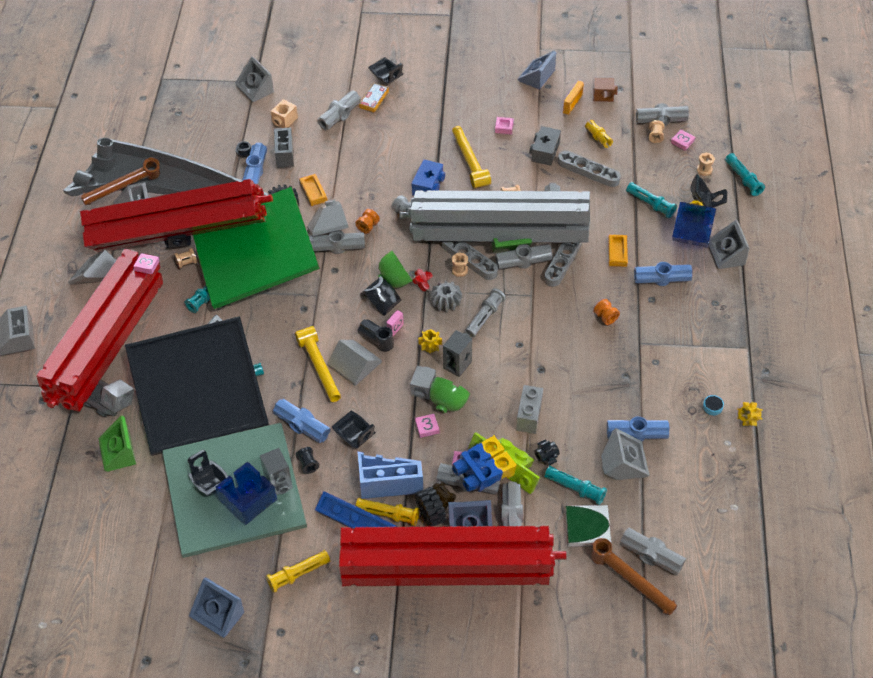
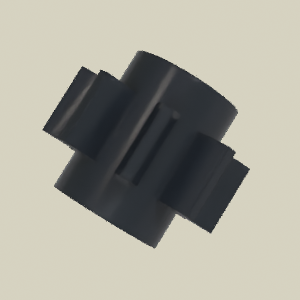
[534,439,560,466]

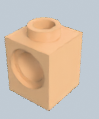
[271,99,298,128]

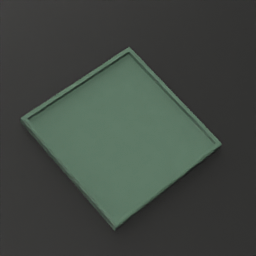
[162,423,307,558]

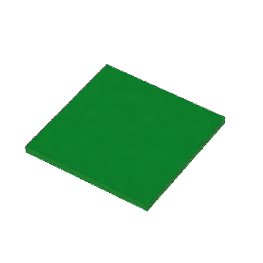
[193,187,320,309]

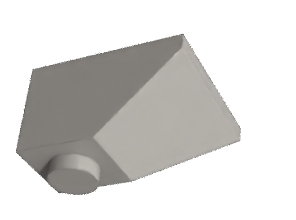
[307,199,348,236]
[68,250,116,285]
[601,428,650,480]

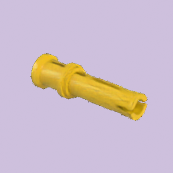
[355,498,420,526]
[266,550,331,593]

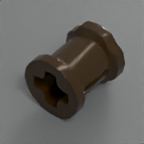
[432,481,456,509]

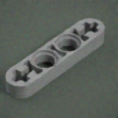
[558,151,621,187]
[441,241,498,280]
[544,241,582,287]

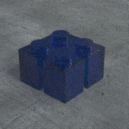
[672,202,716,248]
[215,461,278,525]

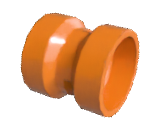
[355,209,380,234]
[593,299,620,325]

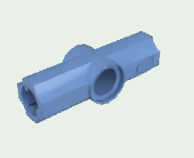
[242,142,267,184]
[634,262,692,286]
[273,399,330,443]
[607,416,669,441]

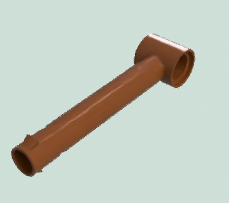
[80,158,160,206]
[591,538,678,616]

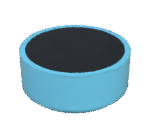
[703,395,724,416]

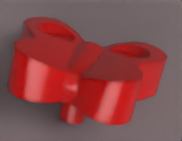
[412,269,432,292]

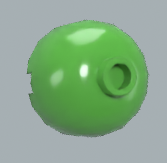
[378,251,412,288]
[430,377,470,413]

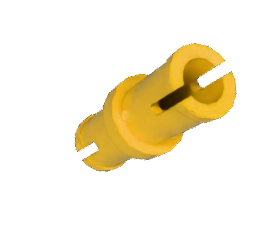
[585,120,613,148]

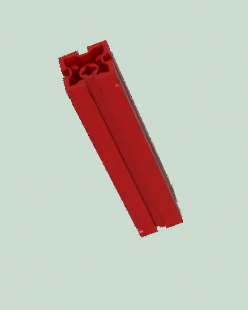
[80,179,273,253]
[36,249,163,412]
[339,526,567,586]

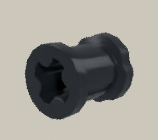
[296,447,320,474]

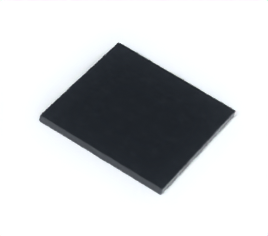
[125,316,269,456]

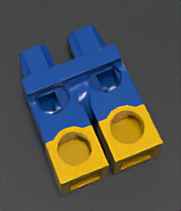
[452,435,517,492]

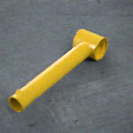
[452,126,491,189]
[295,326,341,402]

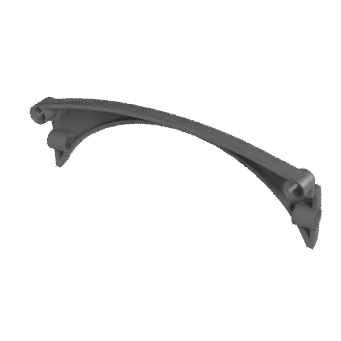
[63,138,269,197]

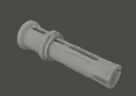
[464,288,506,338]

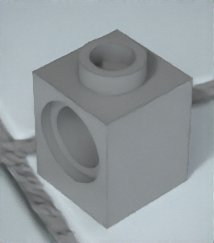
[410,366,436,400]
[100,379,134,413]

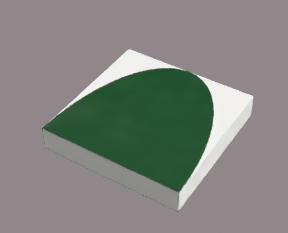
[565,505,611,547]

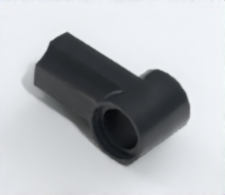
[357,319,394,352]

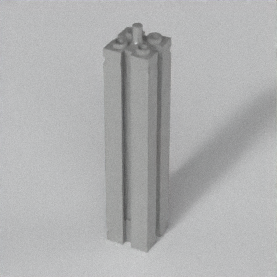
[400,191,590,243]

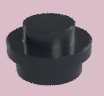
[236,141,252,157]

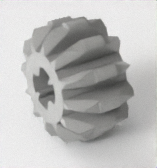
[430,280,462,312]

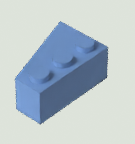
[358,452,424,499]

